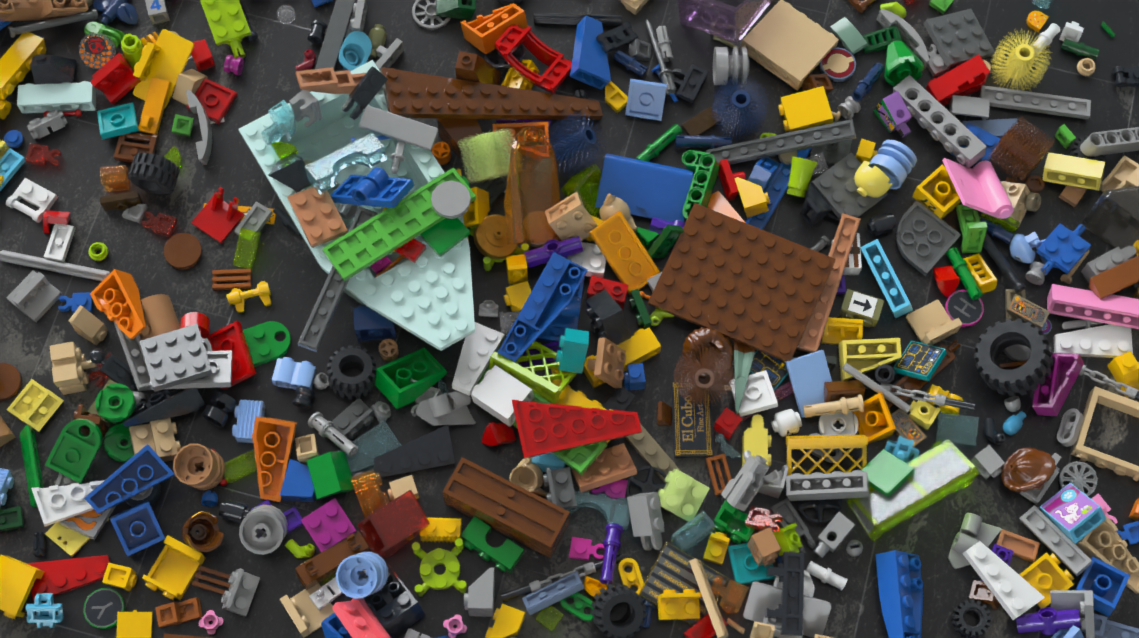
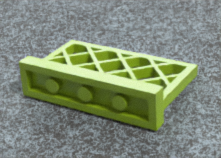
[490,341,577,404]

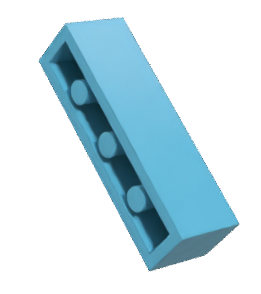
[860,239,913,318]

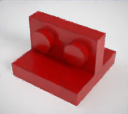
[90,53,141,104]

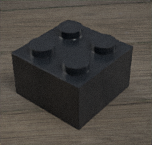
[585,290,631,345]

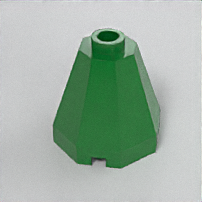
[884,41,924,87]

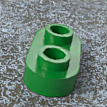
[560,592,594,622]

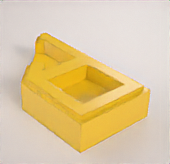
[605,81,628,113]

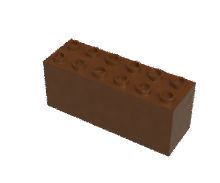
[443,457,570,559]

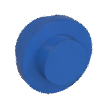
[4,130,23,148]

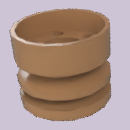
[173,443,225,490]

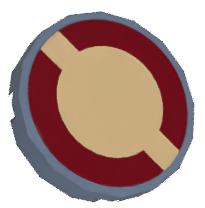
[819,47,856,82]

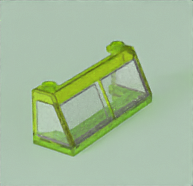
[846,439,980,541]

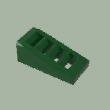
[862,25,901,53]

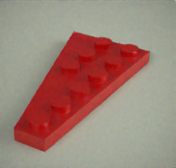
[512,400,642,459]

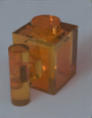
[100,165,130,191]
[711,575,749,614]

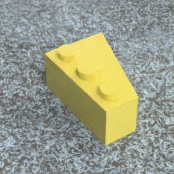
[838,338,902,381]

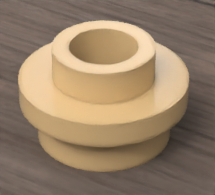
[1077,58,1096,76]

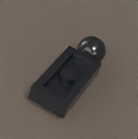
[89,348,136,392]

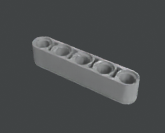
[1080,127,1139,157]

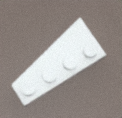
[452,322,505,396]
[1053,324,1133,358]
[31,480,105,527]
[962,541,1045,620]

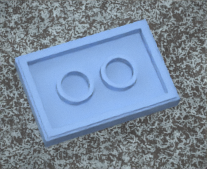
[785,350,832,418]

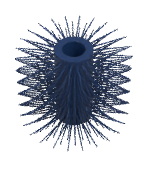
[712,75,769,140]
[541,110,608,177]

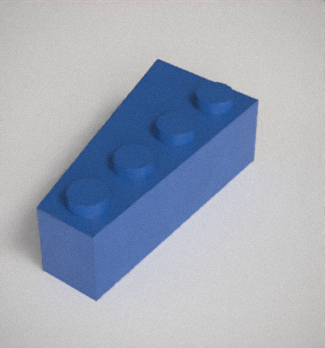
[84,444,175,514]

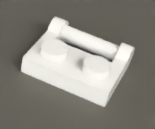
[6,178,58,223]

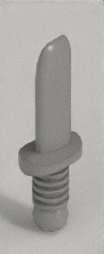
[390,140,405,174]
[1062,319,1103,330]

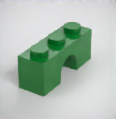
[460,516,524,573]

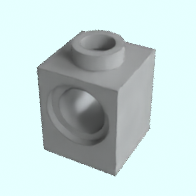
[970,445,1005,479]

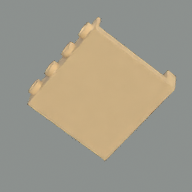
[740,0,839,91]

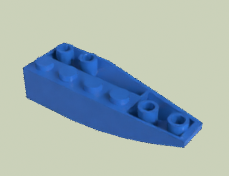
[498,252,588,362]
[875,550,923,638]

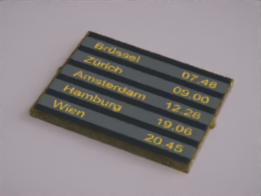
[639,542,728,626]

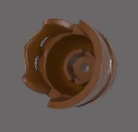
[182,511,223,552]

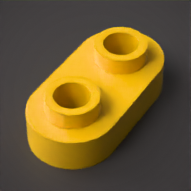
[618,558,644,597]

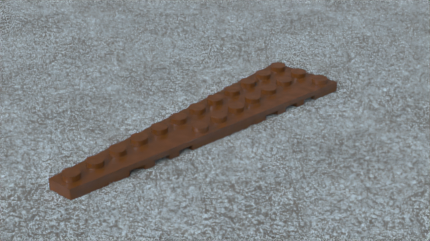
[380,67,603,120]

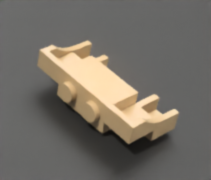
[1100,156,1139,199]

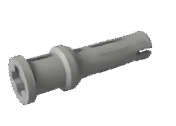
[308,412,358,457]

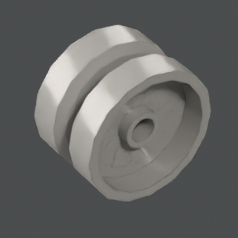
[239,505,288,555]

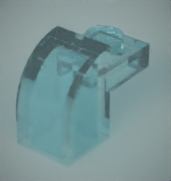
[261,100,296,145]

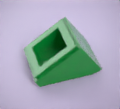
[636,227,659,249]

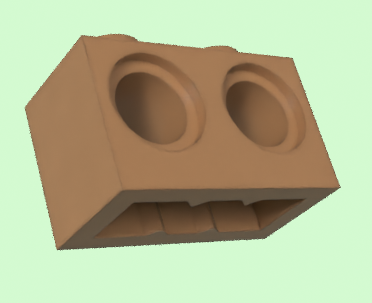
[747,527,781,567]

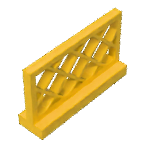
[786,435,868,476]

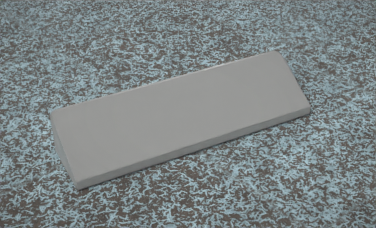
[359,105,438,151]
[114,322,151,391]

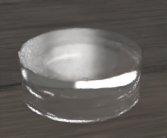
[277,5,296,24]

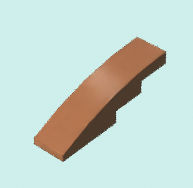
[295,67,366,94]

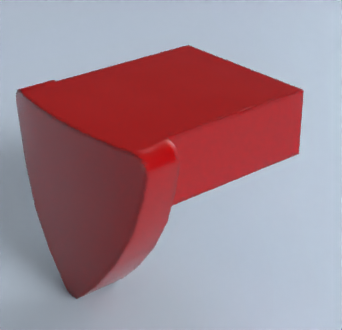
[43,210,71,233]
[933,266,960,297]
[482,422,516,446]

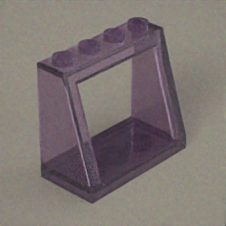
[678,0,772,43]

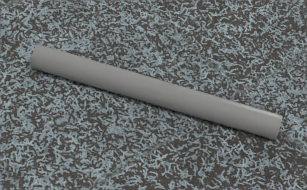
[842,363,911,413]

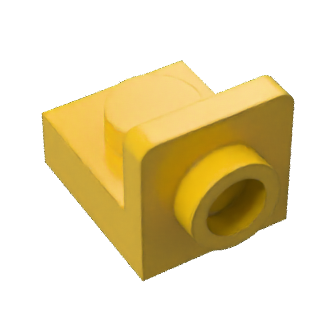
[703,532,730,566]
[102,563,137,592]

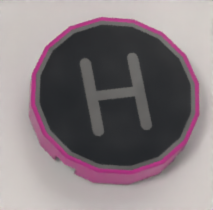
[945,290,984,327]

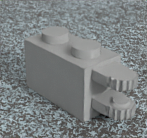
[1081,246,1136,283]
[627,492,665,550]

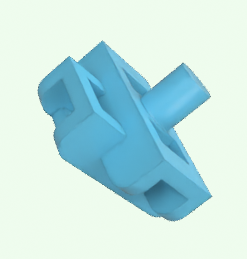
[884,435,920,466]
[26,593,63,628]

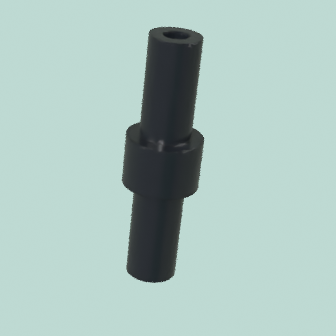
[273,206,301,236]

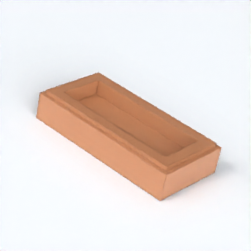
[996,529,1040,563]

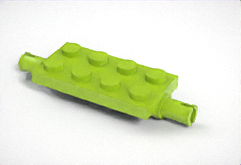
[200,0,251,58]

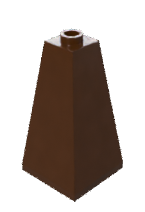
[455,51,501,85]
[437,119,484,180]

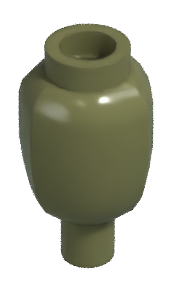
[368,24,387,58]

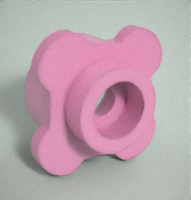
[199,610,224,635]
[443,614,467,638]

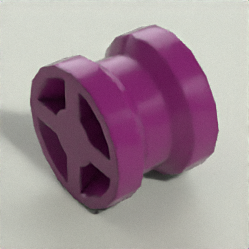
[224,55,244,76]

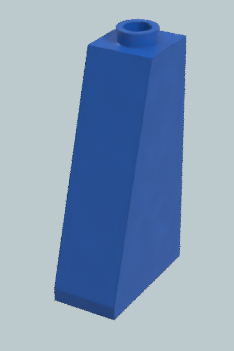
[570,16,611,90]

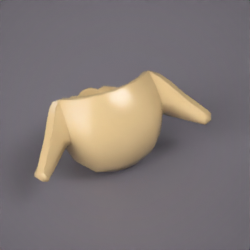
[599,194,637,231]
[509,457,549,497]

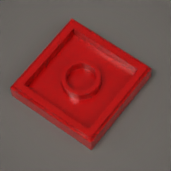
[186,78,237,124]

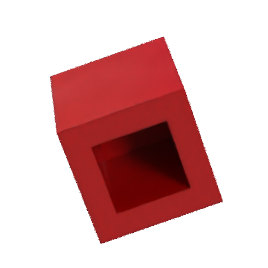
[191,39,215,72]
[713,407,743,440]

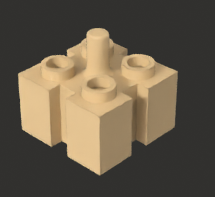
[50,342,97,395]

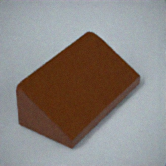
[824,380,865,403]

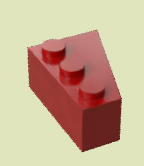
[925,54,990,106]

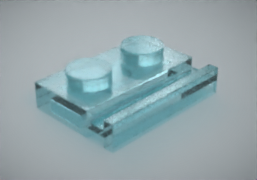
[936,413,979,446]

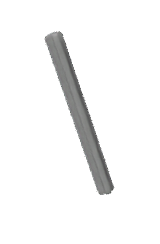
[0,250,110,281]

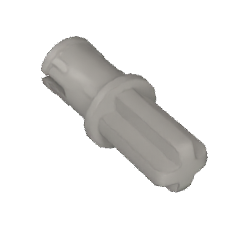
[656,26,674,62]

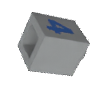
[145,0,170,25]

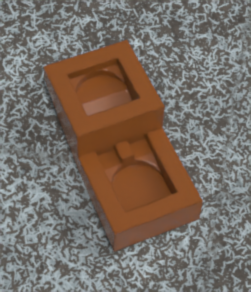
[155,597,203,628]

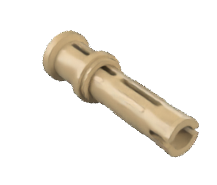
[803,395,864,418]

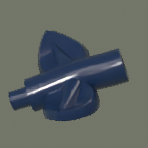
[93,0,138,25]

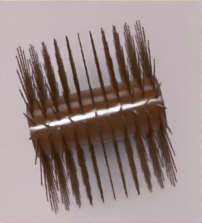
[988,116,1055,183]
[674,345,734,407]

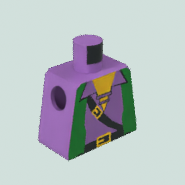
[873,91,911,137]

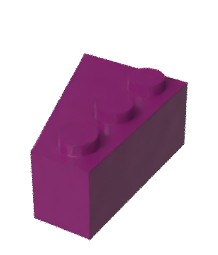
[1033,353,1084,416]

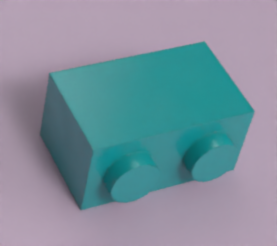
[556,328,589,374]

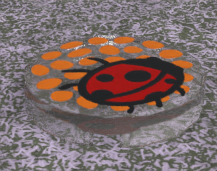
[79,32,116,69]

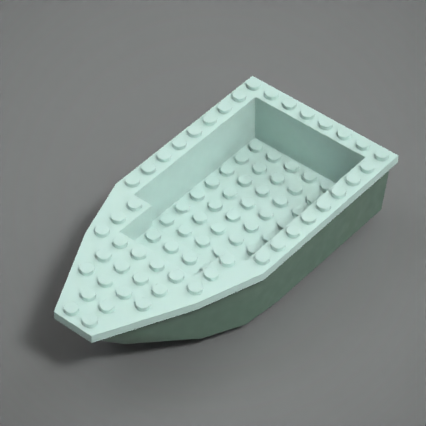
[239,60,475,351]

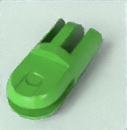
[84,22,125,48]

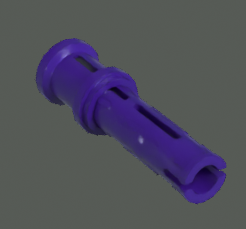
[600,523,623,585]

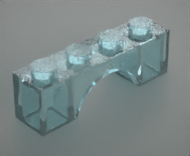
[305,132,386,194]
[565,490,630,530]

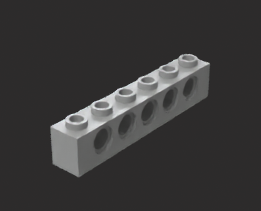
[893,75,987,168]

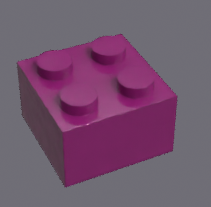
[301,498,357,553]

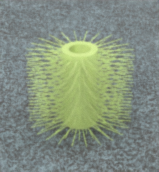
[458,128,522,183]

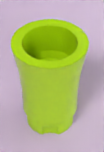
[121,34,143,70]
[787,156,817,198]

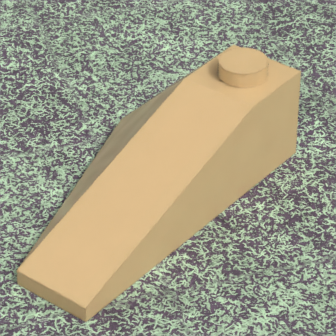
[1072,516,1139,593]

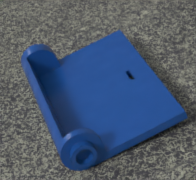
[595,153,694,222]

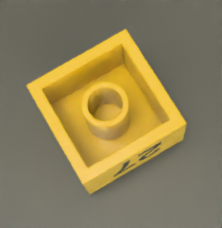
[912,165,961,219]

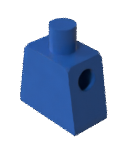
[280,459,316,502]

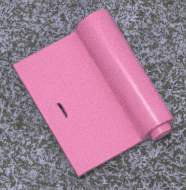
[942,158,1014,219]

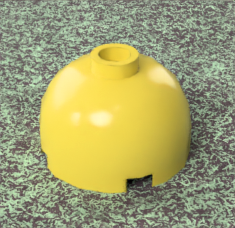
[854,161,893,198]

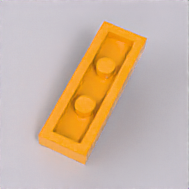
[138,77,171,134]

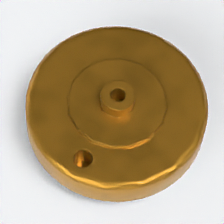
[473,214,519,260]

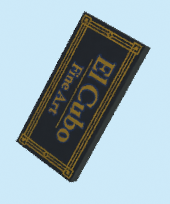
[671,381,713,458]

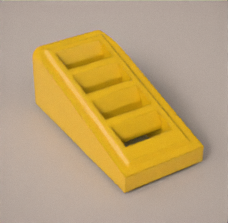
[963,253,998,293]

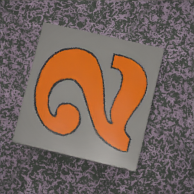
[59,507,115,540]

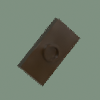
[100,191,142,211]

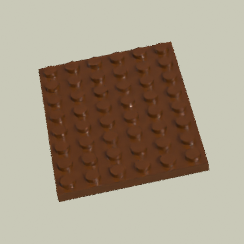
[648,203,836,361]

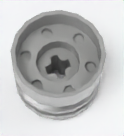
[713,47,749,85]

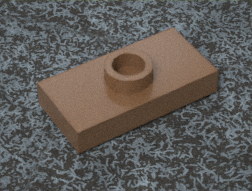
[1059,185,1087,207]

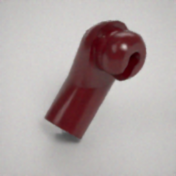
[295,49,316,71]

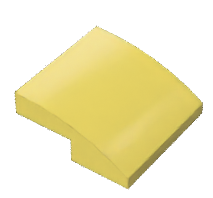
[7,379,64,432]

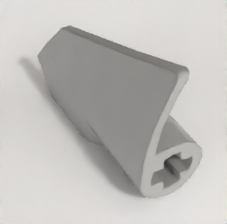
[416,390,476,426]
[948,513,1001,569]

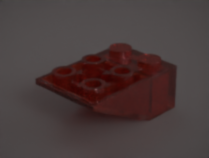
[357,490,430,558]

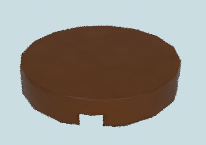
[164,233,202,270]
[0,362,22,401]

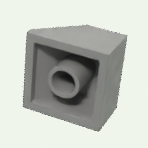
[464,568,495,617]

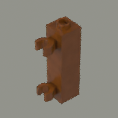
[295,531,370,590]

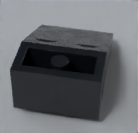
[363,565,425,638]

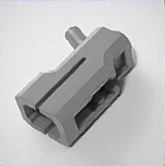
[721,451,769,511]

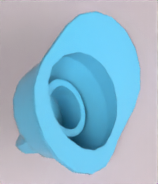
[338,31,372,71]

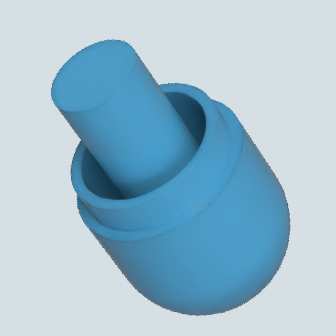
[1003,411,1026,435]

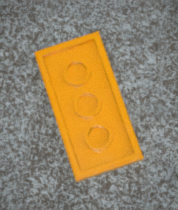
[588,211,660,295]

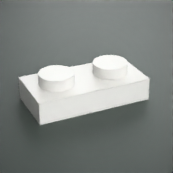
[44,224,75,262]

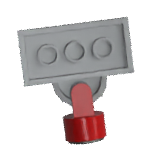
[150,312,233,390]

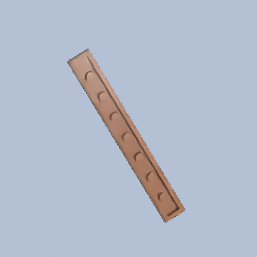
[797,213,861,353]

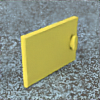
[45,518,109,557]

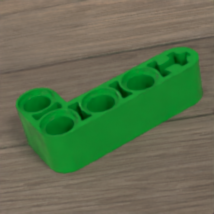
[682,150,719,220]

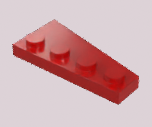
[26,555,111,602]

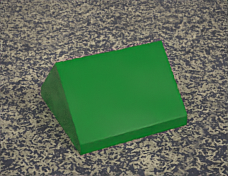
[306,451,355,499]

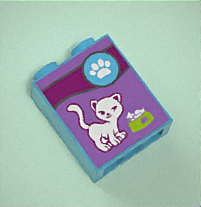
[1040,483,1106,544]

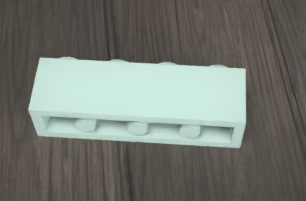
[17,81,97,113]

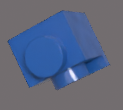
[623,363,646,391]

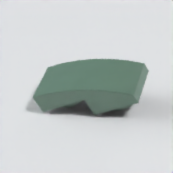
[830,17,868,55]

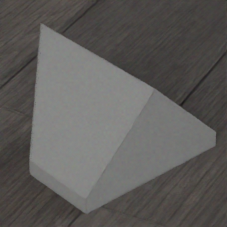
[758,464,788,498]

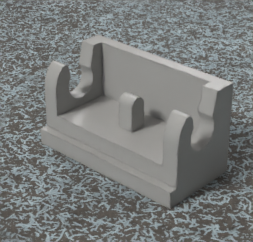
[289,90,322,127]
[949,95,990,120]

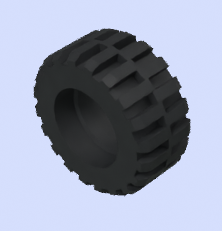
[974,318,1053,396]

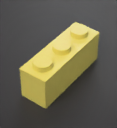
[1043,152,1105,190]

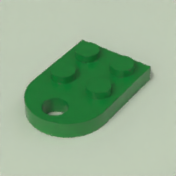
[243,321,291,367]
[45,419,102,484]

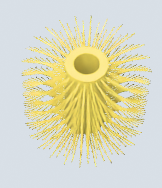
[990,28,1052,90]

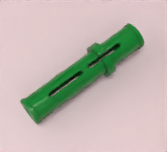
[635,124,682,162]
[946,247,983,300]

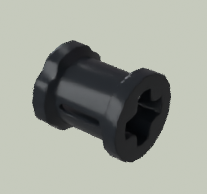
[307,20,327,44]

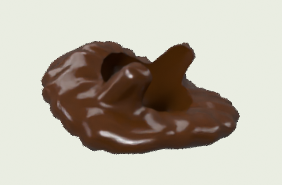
[682,328,733,378]
[1001,448,1056,492]

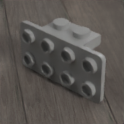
[743,582,831,638]

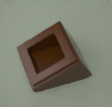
[657,401,672,426]

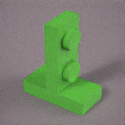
[956,205,987,253]

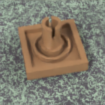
[587,337,626,388]

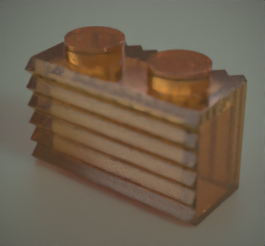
[351,470,389,517]

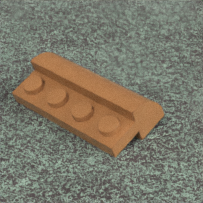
[139,294,180,340]

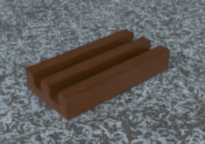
[192,565,230,595]

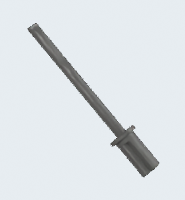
[645,20,676,95]

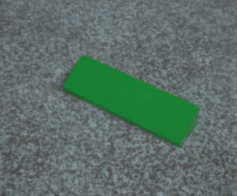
[20,425,44,508]

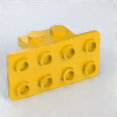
[133,29,195,109]

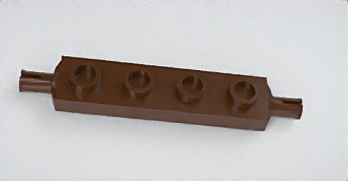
[886,340,961,409]

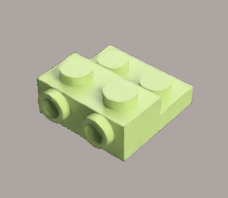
[658,469,710,523]

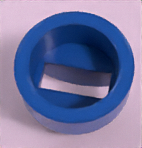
[201,490,218,507]

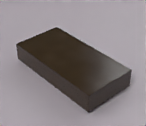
[681,106,722,136]

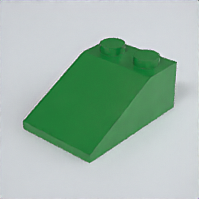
[375,348,447,409]

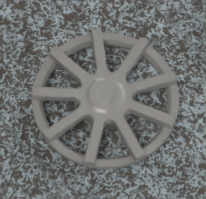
[412,0,451,30]

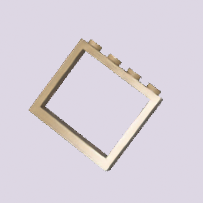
[1071,386,1139,481]

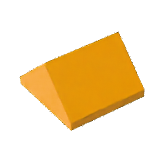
[852,393,896,444]

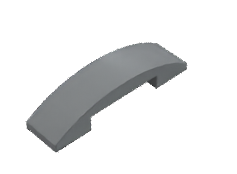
[877,9,929,70]
[186,90,212,165]

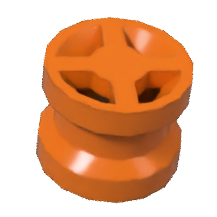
[432,142,451,165]

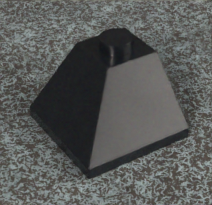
[30,54,77,85]

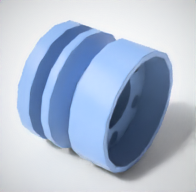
[868,140,917,189]
[336,552,388,599]

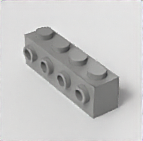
[786,470,870,501]

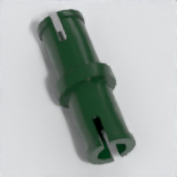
[1061,38,1100,61]

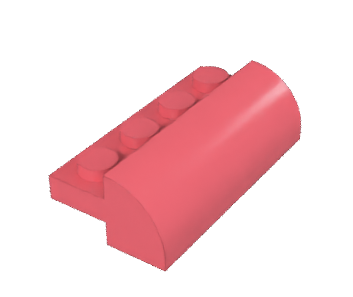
[332,598,391,638]

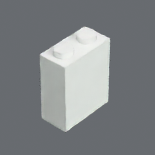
[471,365,534,427]

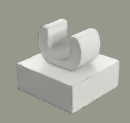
[1059,21,1084,42]

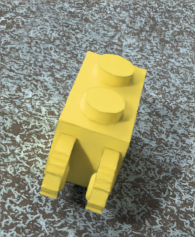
[742,414,771,466]

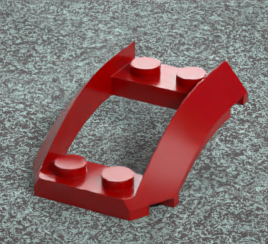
[495,24,572,94]

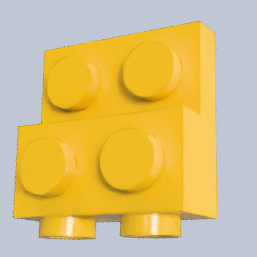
[1019,553,1075,609]

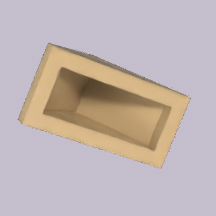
[173,69,208,105]
[295,434,319,465]

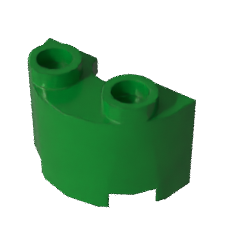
[713,500,759,544]

